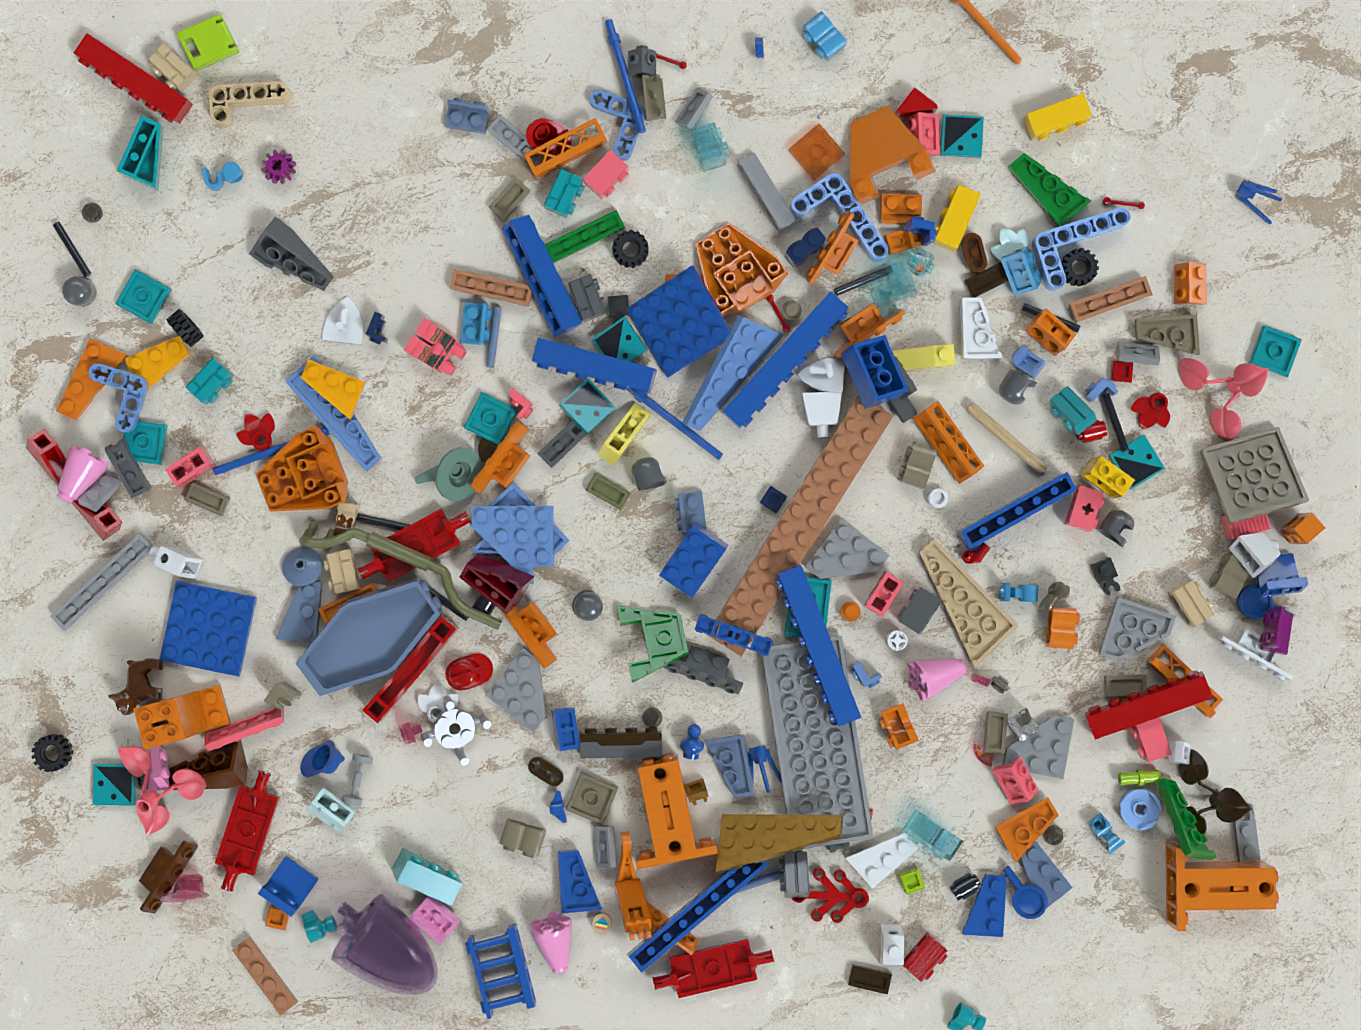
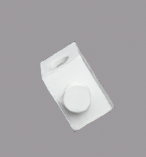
[801,392,841,438]
[1229,532,1280,578]
[149,546,203,578]
[879,924,904,965]

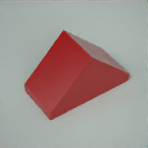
[895,87,938,118]

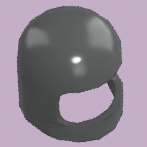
[62,276,97,307]
[999,369,1037,405]
[631,457,667,491]
[1098,509,1135,548]
[572,590,603,621]

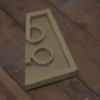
[1135,314,1200,355]

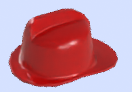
[526,118,572,156]
[445,653,493,691]

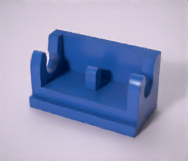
[551,707,580,751]

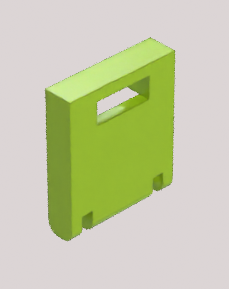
[176,14,239,72]

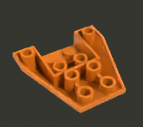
[695,222,789,316]
[256,426,348,512]

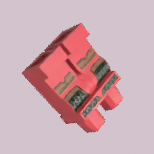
[404,318,467,376]

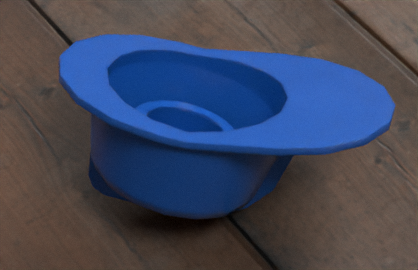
[300,740,345,778]

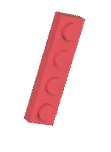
[204,707,284,751]

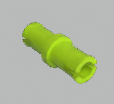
[1118,769,1162,786]

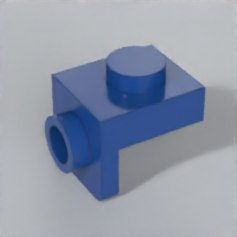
[904,216,936,246]

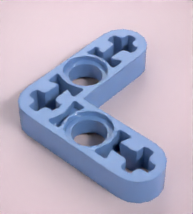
[590,90,646,161]
[89,363,149,433]

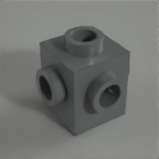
[628,45,656,79]

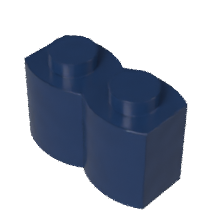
[784,227,826,267]

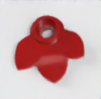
[1131,393,1170,429]
[236,413,275,450]

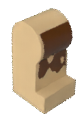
[334,502,360,541]

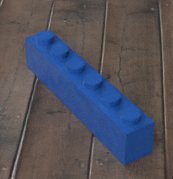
[501,215,582,337]
[532,337,657,396]
[957,472,1077,550]

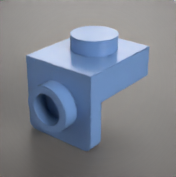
[1011,345,1046,379]
[1083,378,1118,402]
[850,661,882,688]

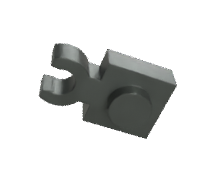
[608,295,630,324]
[1090,557,1120,595]

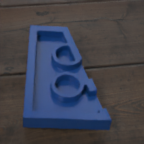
[558,849,603,914]
[962,873,1007,937]

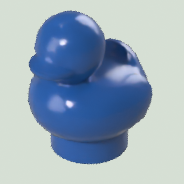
[679,724,704,760]

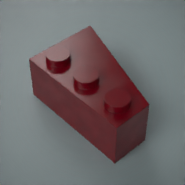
[459,553,535,614]

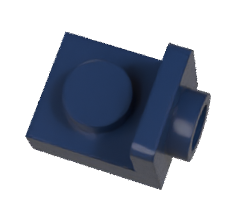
[365,312,388,345]

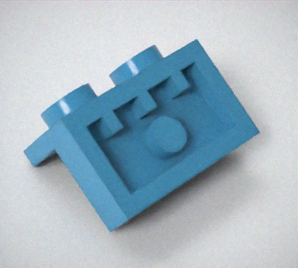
[1001,246,1042,296]
[461,303,492,346]

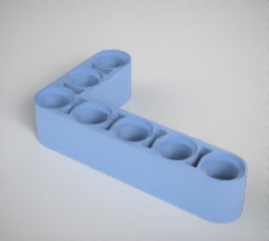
[790,173,888,262]
[1032,208,1131,291]

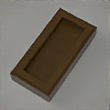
[964,262,1009,298]
[848,964,892,995]

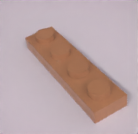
[450,269,532,307]
[1068,276,1153,323]
[232,937,298,1015]

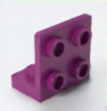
[1259,606,1293,655]

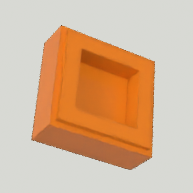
[265,905,289,930]

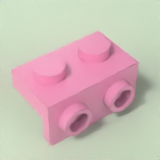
[147,746,170,792]
[410,896,461,945]

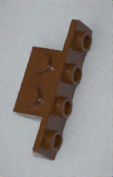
[139,840,198,914]

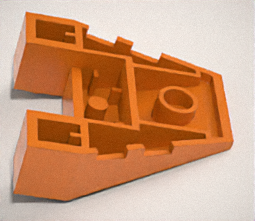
[850,106,936,205]

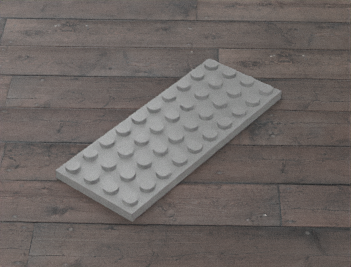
[762,636,874,851]

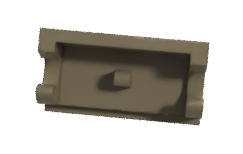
[642,74,666,121]
[264,681,302,709]

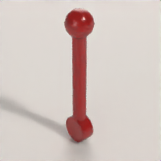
[650,49,687,69]
[1103,197,1145,209]
[766,294,790,332]

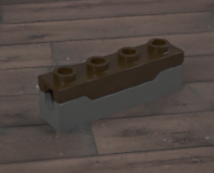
[580,727,662,759]

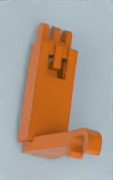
[615,831,651,941]

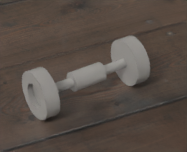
[341,753,373,806]

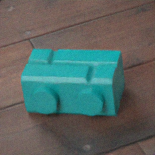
[543,169,585,218]
[186,357,234,405]
[1049,386,1096,435]

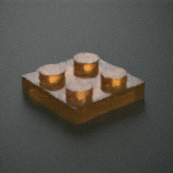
[788,123,845,181]

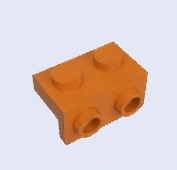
[1174,262,1207,305]

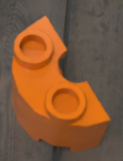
[878,703,919,750]

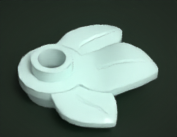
[990,228,1029,261]

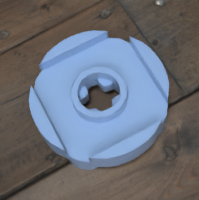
[1118,788,1161,830]

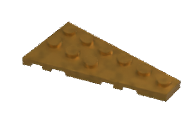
[715,814,843,875]

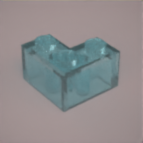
[691,122,729,172]
[870,255,918,309]
[902,809,963,861]

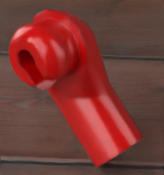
[962,542,991,564]

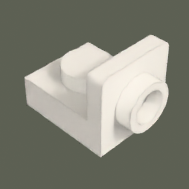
[1168,741,1191,765]

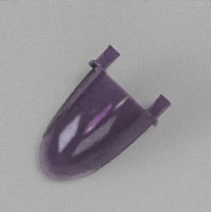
[331,894,438,995]

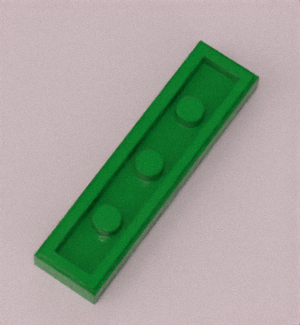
[545,210,625,263]

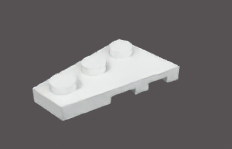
[960,298,1003,359]
[845,832,918,889]

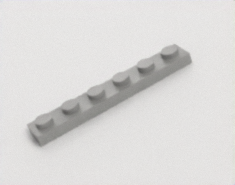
[50,533,154,631]

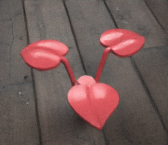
[1179,358,1269,441]
[118,746,207,835]

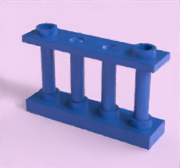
[465,923,537,1019]

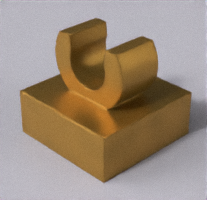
[684,778,709,805]

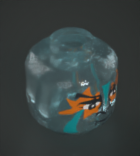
[904,247,936,277]

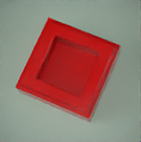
[1110,361,1133,383]

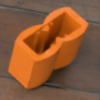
[1046,606,1080,649]

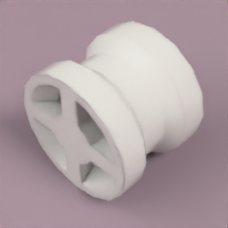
[886,630,908,651]

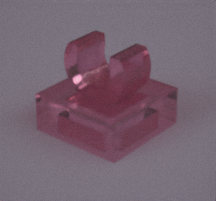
[398,722,423,745]

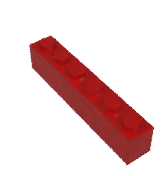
[73,33,193,124]
[1085,670,1213,740]

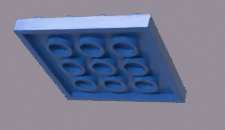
[626,266,731,378]
[159,581,257,677]

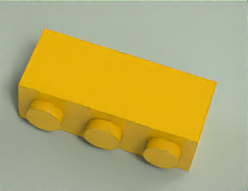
[1023,93,1092,141]
[933,184,981,252]

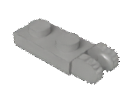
[487,114,540,164]
[1233,803,1261,862]

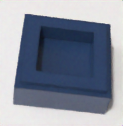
[759,486,788,514]

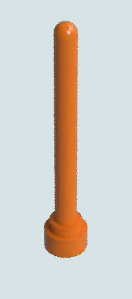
[952,0,1022,64]

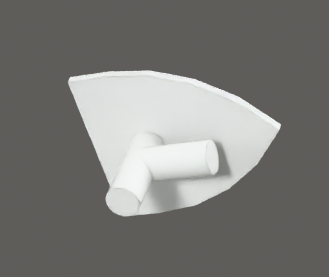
[322,296,363,345]
[797,358,845,392]

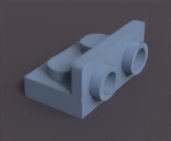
[445,98,490,135]
[674,491,707,534]

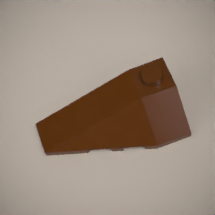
[169,740,248,790]

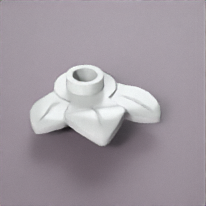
[418,683,459,723]

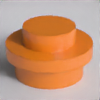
[840,601,861,622]

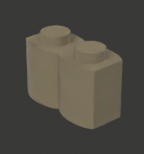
[898,443,937,490]
[1209,552,1249,599]
[499,818,547,858]

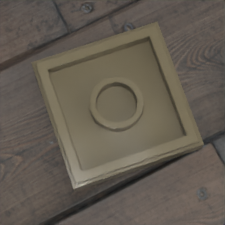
[566,772,618,825]

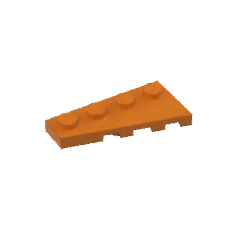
[56,338,129,420]

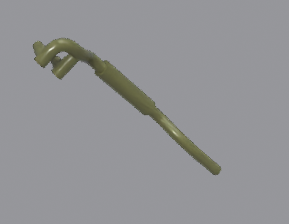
[299,521,502,630]

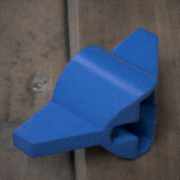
[550,791,567,823]

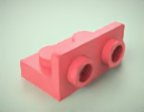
[906,112,940,156]
[992,757,1038,804]

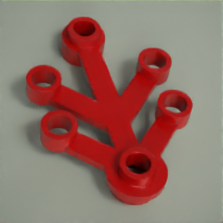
[791,868,869,923]

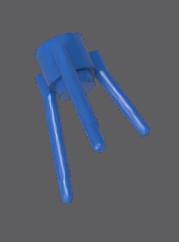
[1236,180,1282,224]
[748,745,782,793]

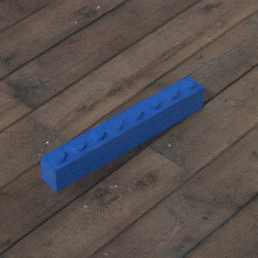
[722,291,849,429]
[775,564,862,727]
[626,861,768,973]

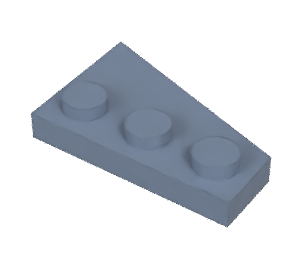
[276,581,322,642]
[704,734,755,798]
[1020,841,1073,908]

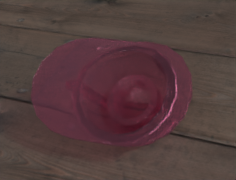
[159,874,209,903]

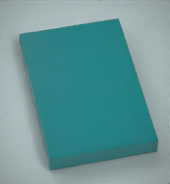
[784,577,832,637]

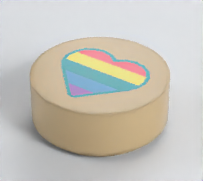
[592,912,612,934]

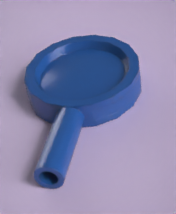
[1236,584,1294,619]
[1003,866,1048,919]

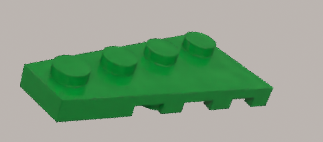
[1008,153,1091,227]
[1157,778,1217,861]

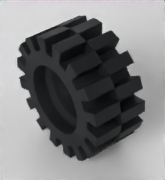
[612,230,649,268]
[1061,248,1099,287]
[166,309,204,347]
[31,734,73,772]

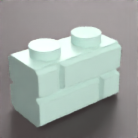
[307,787,356,833]

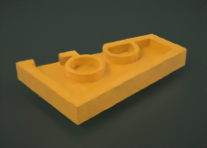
[124,336,190,392]

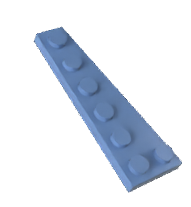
[285,355,382,472]

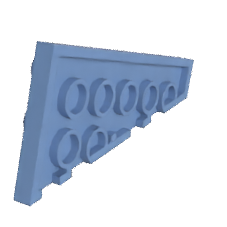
[682,315,784,431]

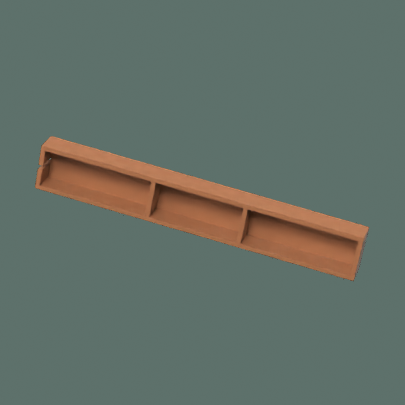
[707,395,893,657]

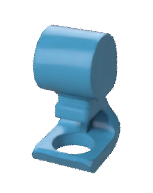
[202,162,243,191]
[1000,583,1038,602]
[1088,813,1126,854]

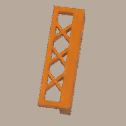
[524,117,607,179]
[913,401,984,484]
[1146,644,1223,718]

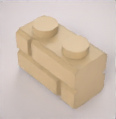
[148,43,198,92]
[324,549,361,594]
[1168,580,1214,627]

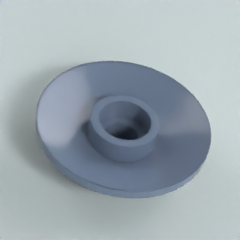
[282,547,323,587]

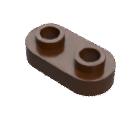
[961,233,987,273]

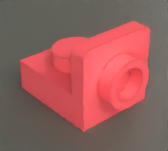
[508,388,534,420]

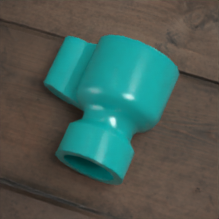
[301,910,338,943]
[947,1002,986,1030]

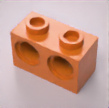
[1025,308,1076,356]
[1280,512,1326,544]

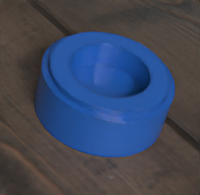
[755,37,764,58]

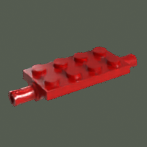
[358,508,471,582]
[215,770,280,892]
[652,938,774,998]

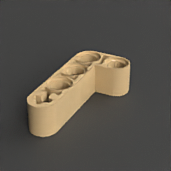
[209,81,292,128]

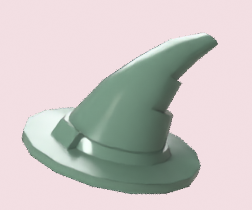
[415,447,483,501]

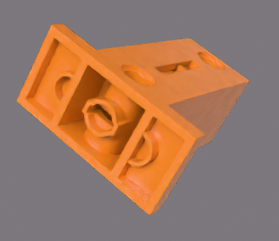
[134,685,231,750]
[636,753,718,870]
[1165,842,1279,931]

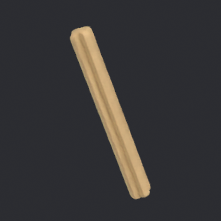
[966,403,1048,474]

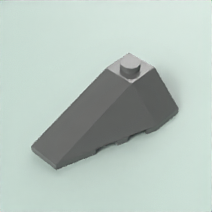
[249,217,334,291]

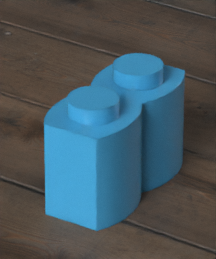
[802,11,847,61]

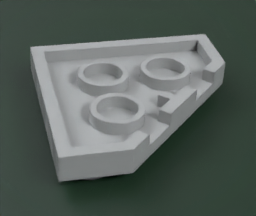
[804,519,890,579]
[1098,597,1176,661]
[486,647,546,733]
[1003,715,1074,779]

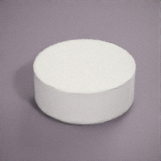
[927,488,949,508]

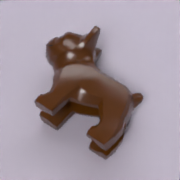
[108,658,163,716]

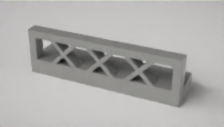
[737,153,796,232]

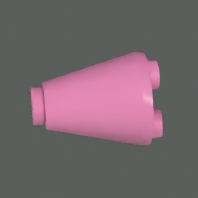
[57,445,109,504]
[907,658,966,701]
[531,912,572,973]

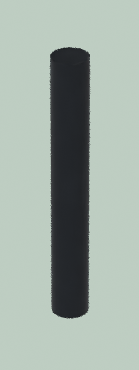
[53,222,92,277]
[834,265,893,296]
[1021,303,1080,333]
[1102,393,1130,452]
[356,513,410,530]
[429,586,469,621]

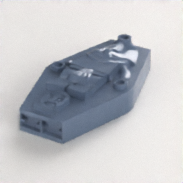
[296,577,442,696]

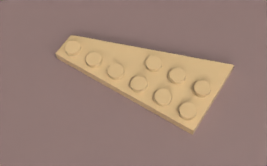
[919,538,1018,668]

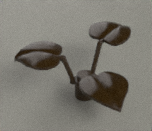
[1179,749,1252,834]

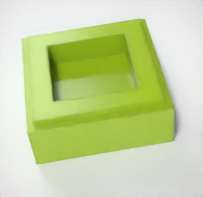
[899,868,925,895]

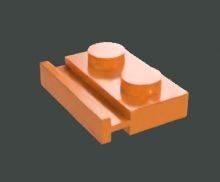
[880,194,922,225]

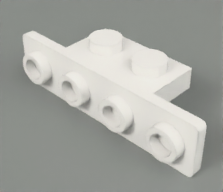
[1216,628,1293,681]

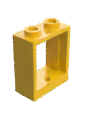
[1079,456,1135,498]

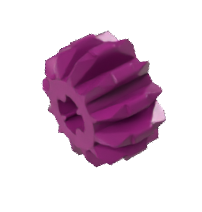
[261,150,297,184]

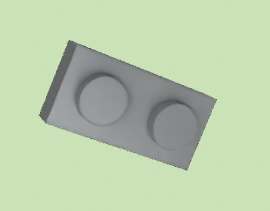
[675,88,713,130]
[1116,342,1160,365]
[78,473,121,512]
[594,825,616,868]

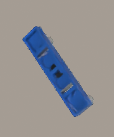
[694,614,773,656]

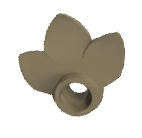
[1039,581,1070,611]

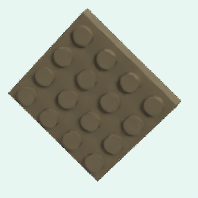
[1200,427,1309,525]

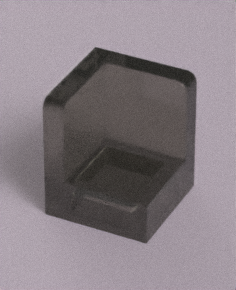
[1006,708,1039,743]

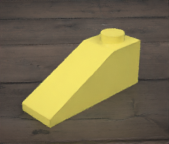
[892,344,955,371]
[598,403,651,466]

